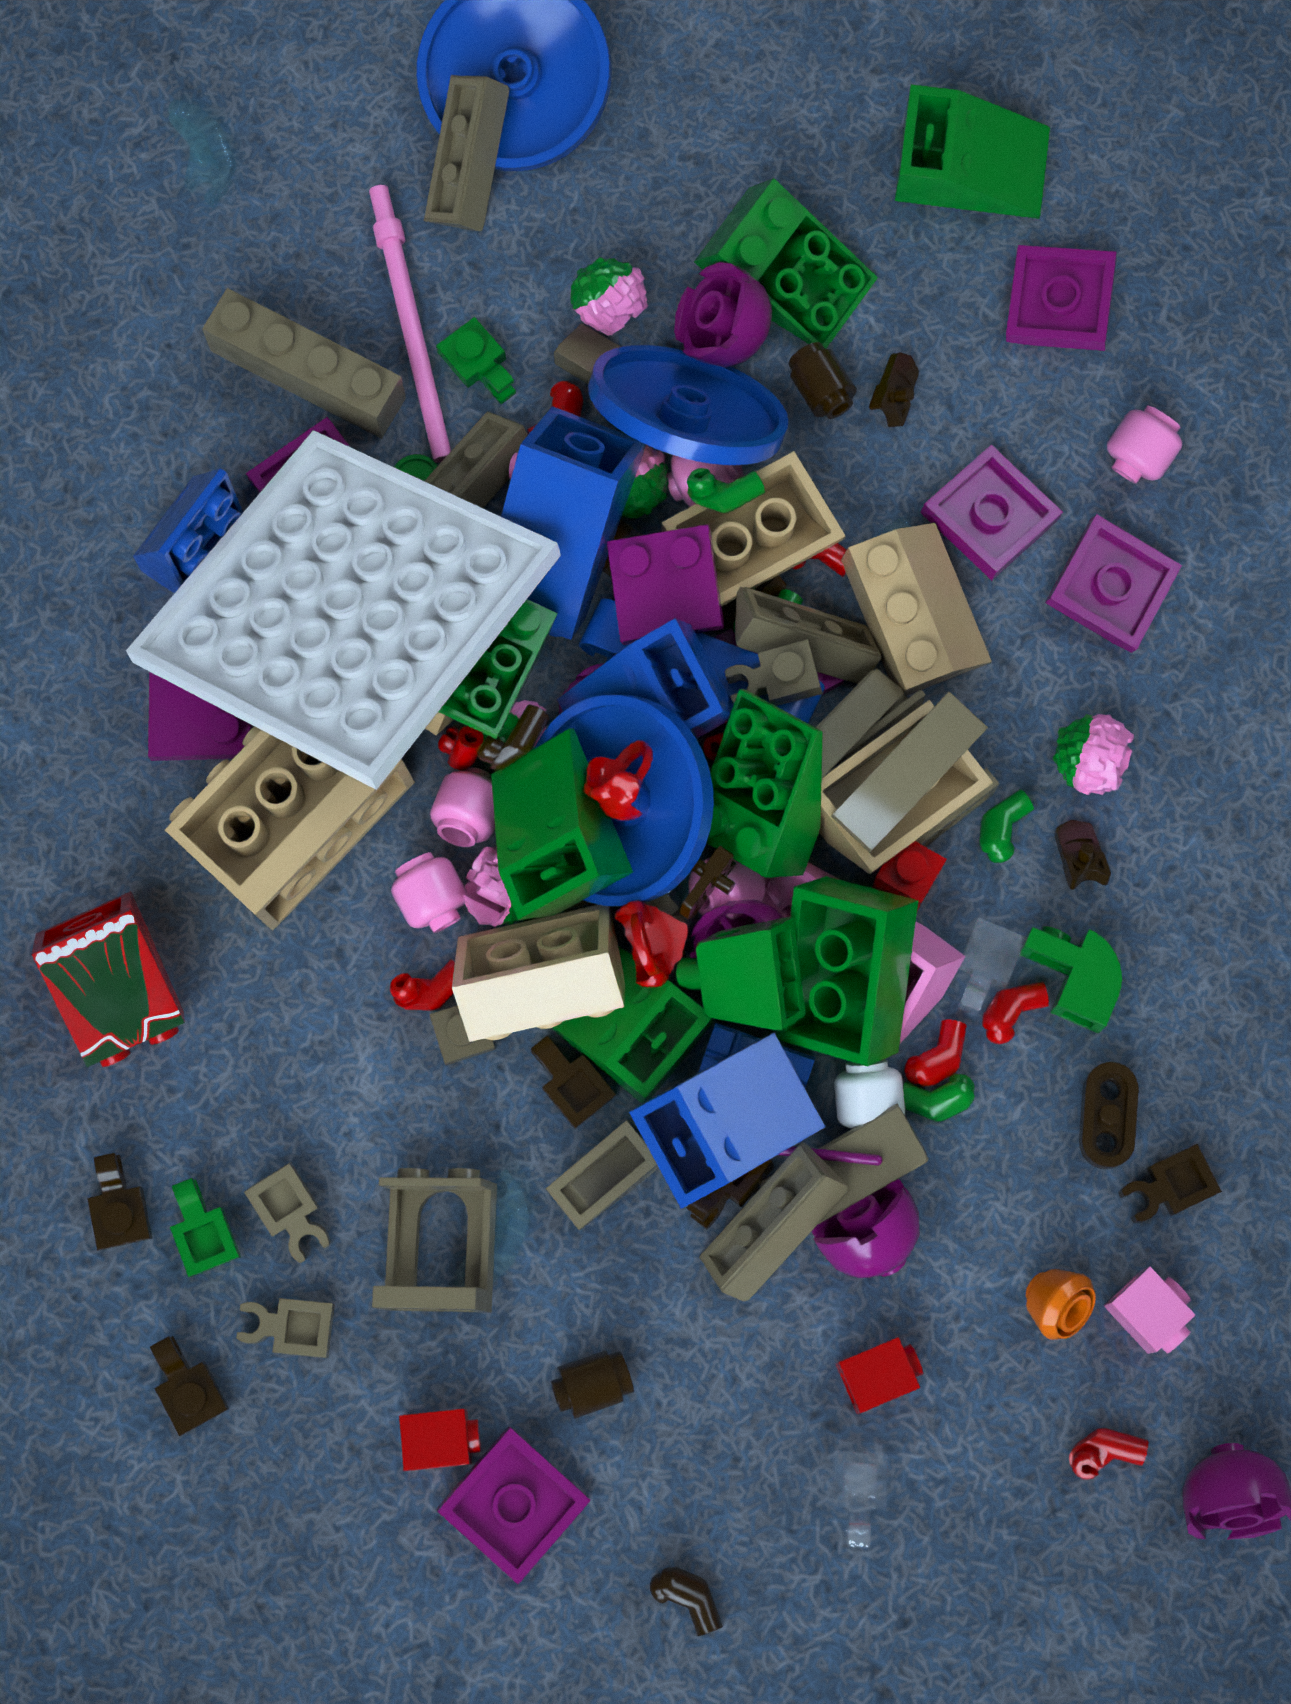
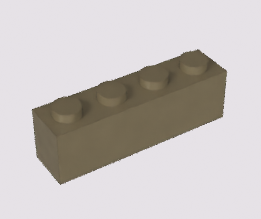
[202,288,406,439]

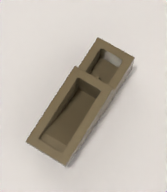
[831,691,988,853]
[545,1086,673,1230]

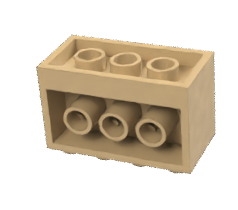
[165,726,415,931]

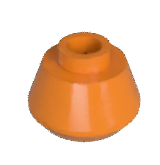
[1026,1269,1096,1340]

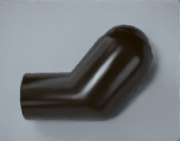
[477,705,550,770]
[650,1567,723,1636]

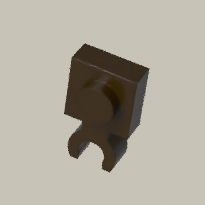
[1118,1144,1222,1223]

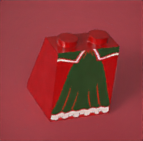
[31,891,185,1067]

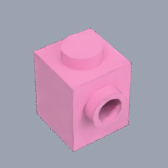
[1104,1266,1195,1354]

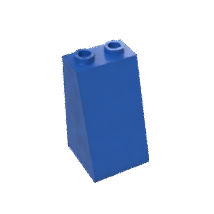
[501,406,646,640]

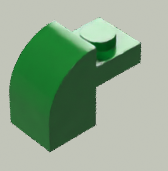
[1018,926,1122,1034]

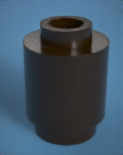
[788,342,857,419]
[550,1350,634,1419]

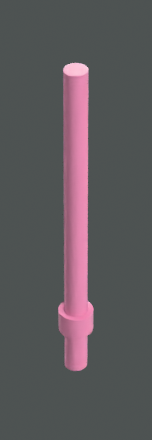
[369,185,451,463]

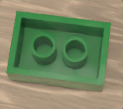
[776,876,918,1067]

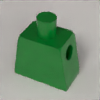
[676,917,806,1030]

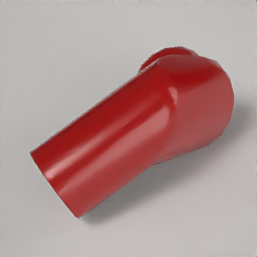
[904,1019,967,1087]
[1069,1428,1149,1480]

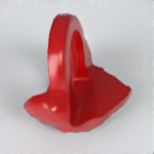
[584,740,653,821]
[615,900,688,987]

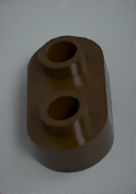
[1079,1062,1139,1169]

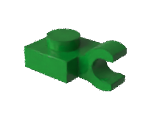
[436,317,516,405]
[170,1178,241,1277]

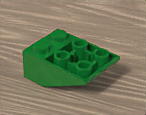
[894,84,1050,219]
[694,178,878,349]
[438,599,558,739]
[706,689,823,878]
[491,728,633,920]
[550,946,713,1103]

